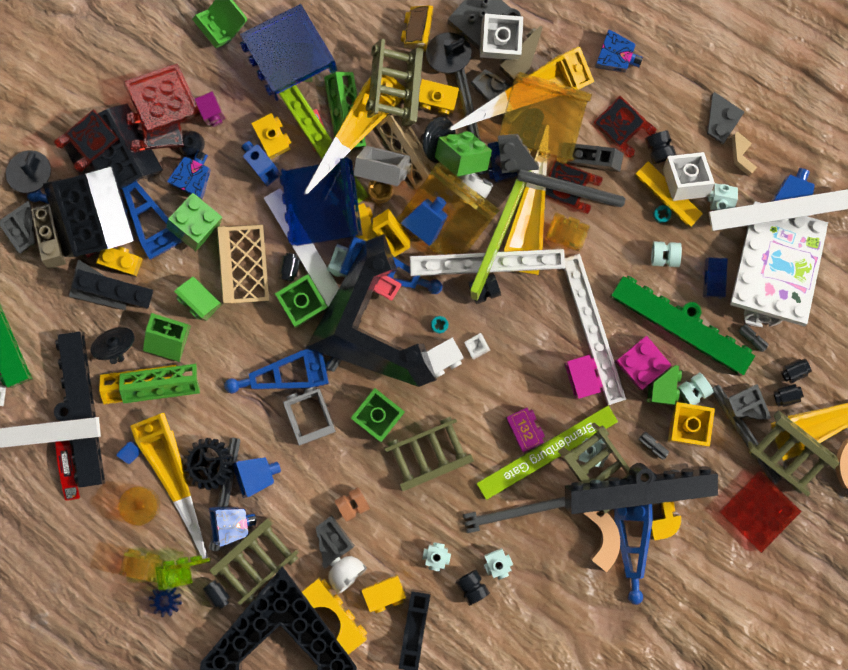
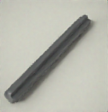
[455,69,488,175]
[517,169,625,207]
[712,385,782,484]
[209,437,241,551]

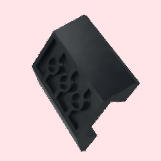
[60,103,163,190]
[42,166,135,257]

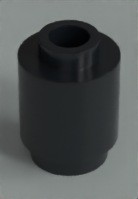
[278,253,300,282]
[781,358,812,384]
[773,384,804,407]
[203,580,230,610]

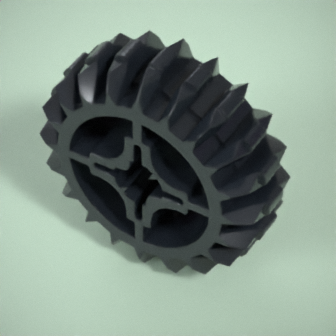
[183,438,234,490]

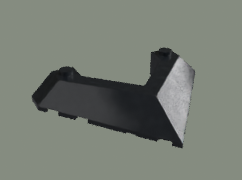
[305,234,437,387]
[200,566,357,670]

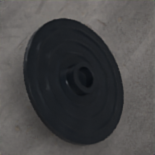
[426,32,472,74]
[421,117,456,163]
[6,150,51,193]
[90,327,135,364]

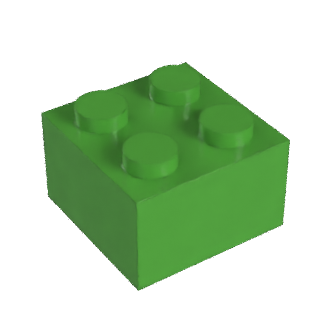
[435,131,492,176]
[166,193,222,252]
[275,274,328,328]
[351,388,405,442]

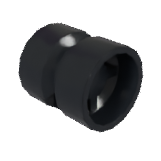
[645,130,677,164]
[468,272,501,305]
[455,570,490,606]

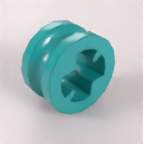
[653,205,672,223]
[431,316,449,333]

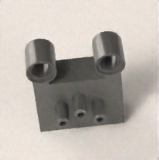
[448,0,521,53]

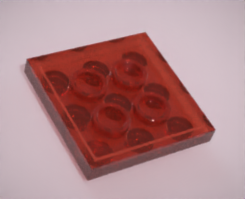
[124,63,200,133]
[719,471,802,553]

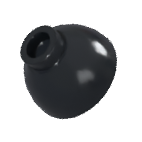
[178,131,205,157]

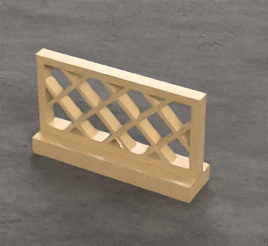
[216,225,269,305]

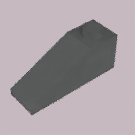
[560,142,624,172]

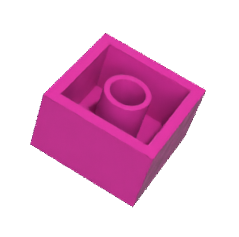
[615,336,672,390]
[564,355,603,399]

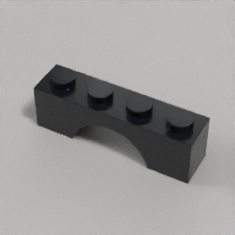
[73,269,154,309]
[398,589,431,670]

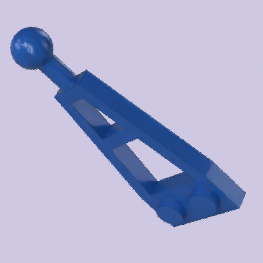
[123,181,183,260]
[339,236,443,294]
[224,349,329,394]
[614,504,653,605]

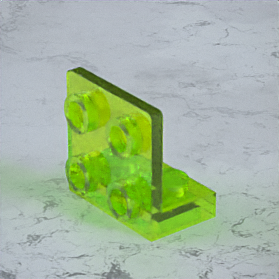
[155,555,210,590]

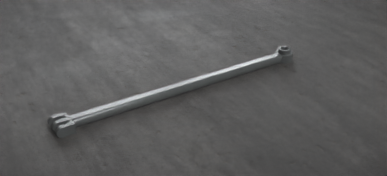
[462,469,679,533]

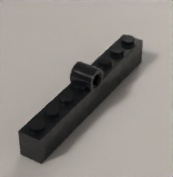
[54,331,106,488]
[565,463,718,514]

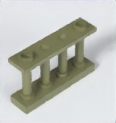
[366,39,423,127]
[747,410,840,496]
[385,416,474,491]
[558,423,630,514]
[209,518,299,605]

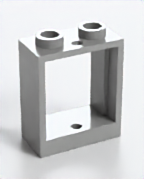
[354,146,412,186]
[283,387,336,445]

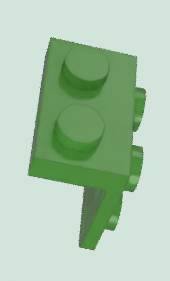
[192,0,247,48]

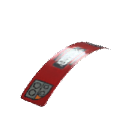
[55,440,80,501]

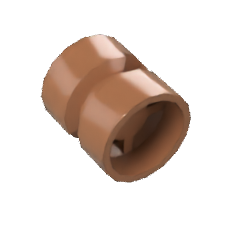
[335,487,370,522]

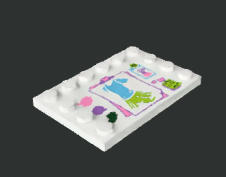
[730,201,828,327]

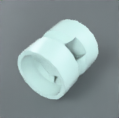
[651,241,682,267]
[677,372,714,405]

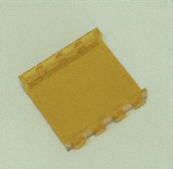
[497,72,592,164]
[396,162,500,255]

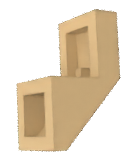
[731,132,757,176]

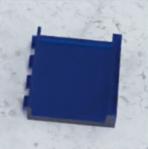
[240,4,338,101]
[279,157,363,246]

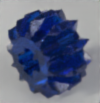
[149,584,182,617]

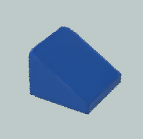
[116,441,142,464]

